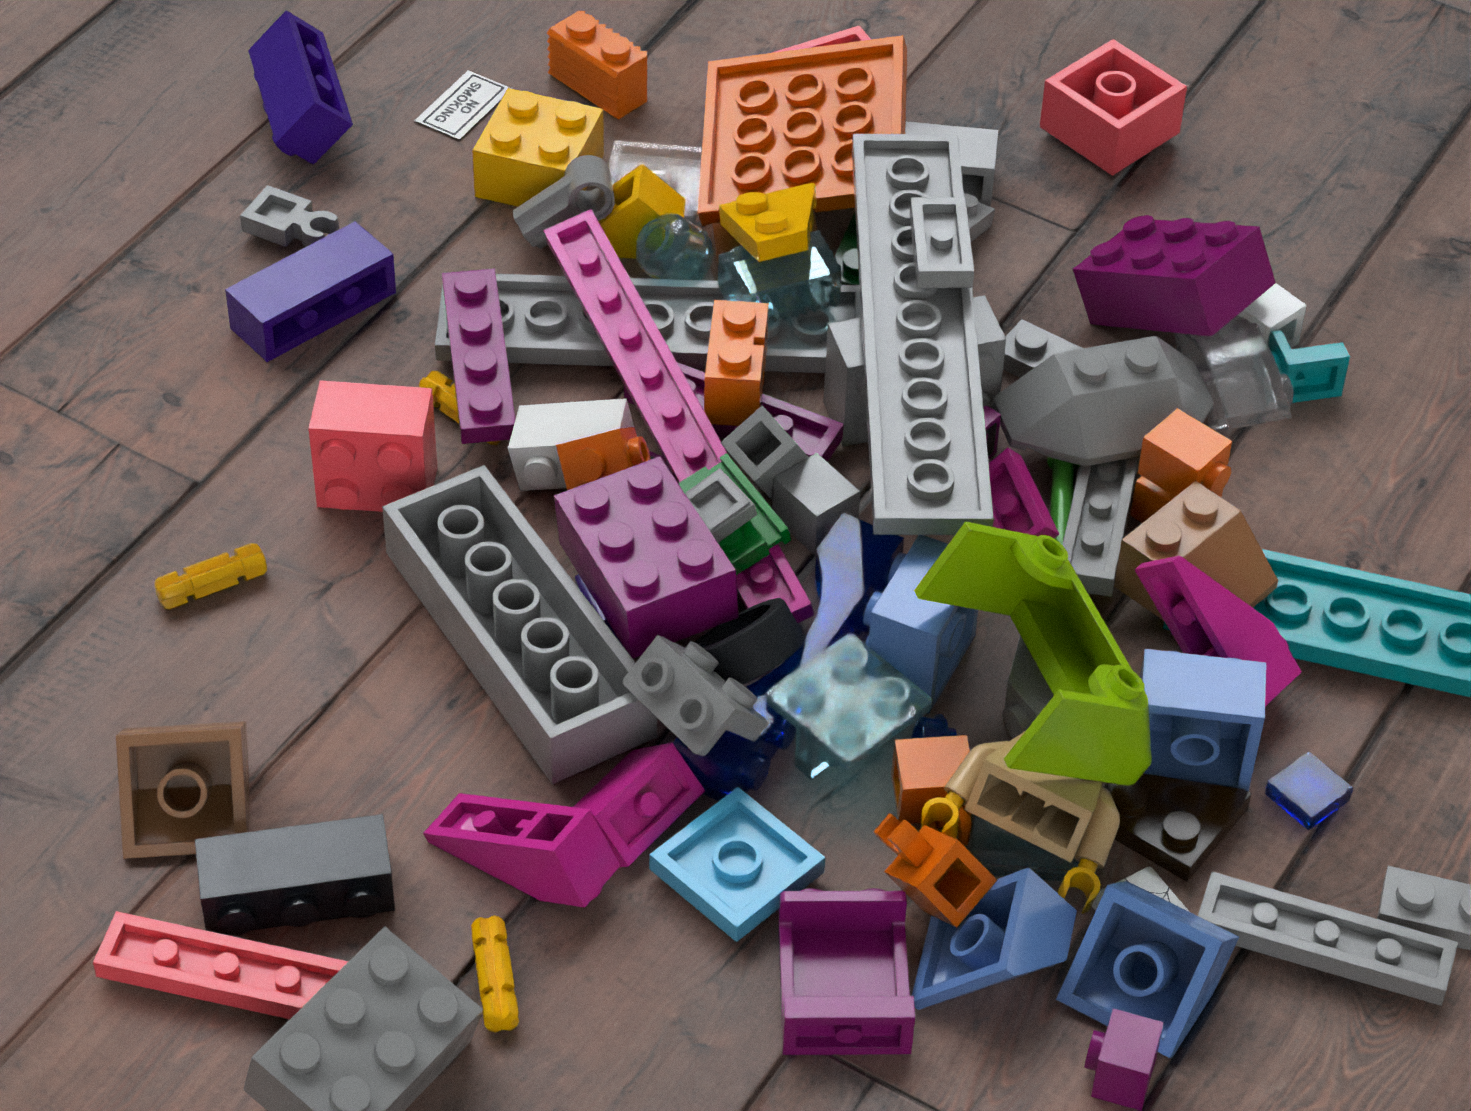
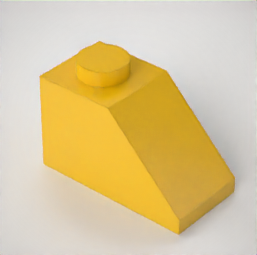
[598,164,686,259]

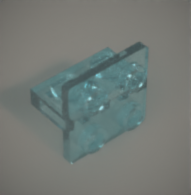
[766,634,932,780]

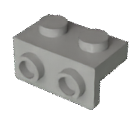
[623,635,769,756]

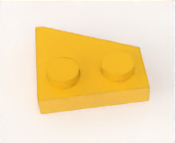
[719,183,817,262]

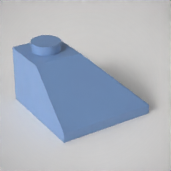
[911,867,1077,1010]

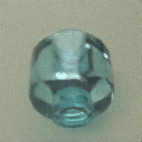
[636,213,714,280]

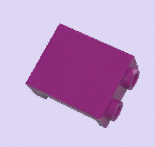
[778,888,915,1055]

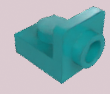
[1260,330,1350,405]

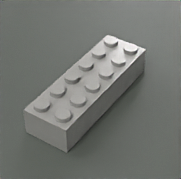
[382,465,657,784]

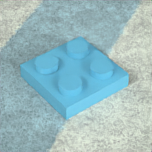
[649,787,825,942]

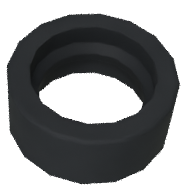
[694,598,806,685]

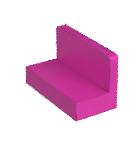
[573,743,705,868]

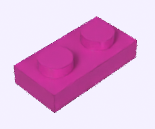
[989,447,1059,538]

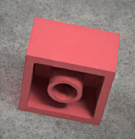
[1040,39,1187,176]
[308,380,437,512]

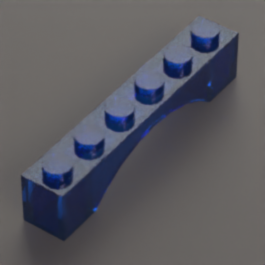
[673,513,904,801]

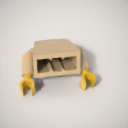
[921,731,1120,914]

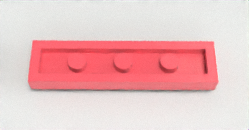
[93,911,349,1019]

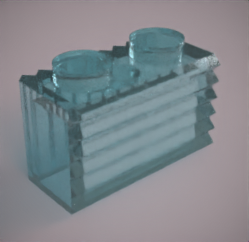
[718,230,842,322]

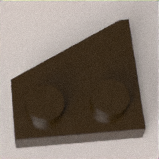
[1104,773,1252,882]

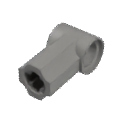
[513,155,615,249]

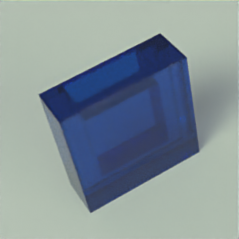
[1264,751,1353,831]

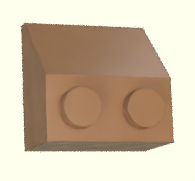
[1114,481,1278,621]
[116,721,249,859]

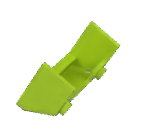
[914,521,1152,785]

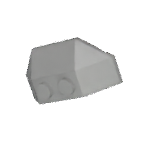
[991,336,1214,466]

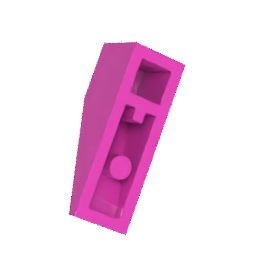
[1134,555,1302,707]
[423,793,620,908]

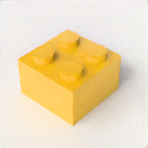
[472,88,604,207]

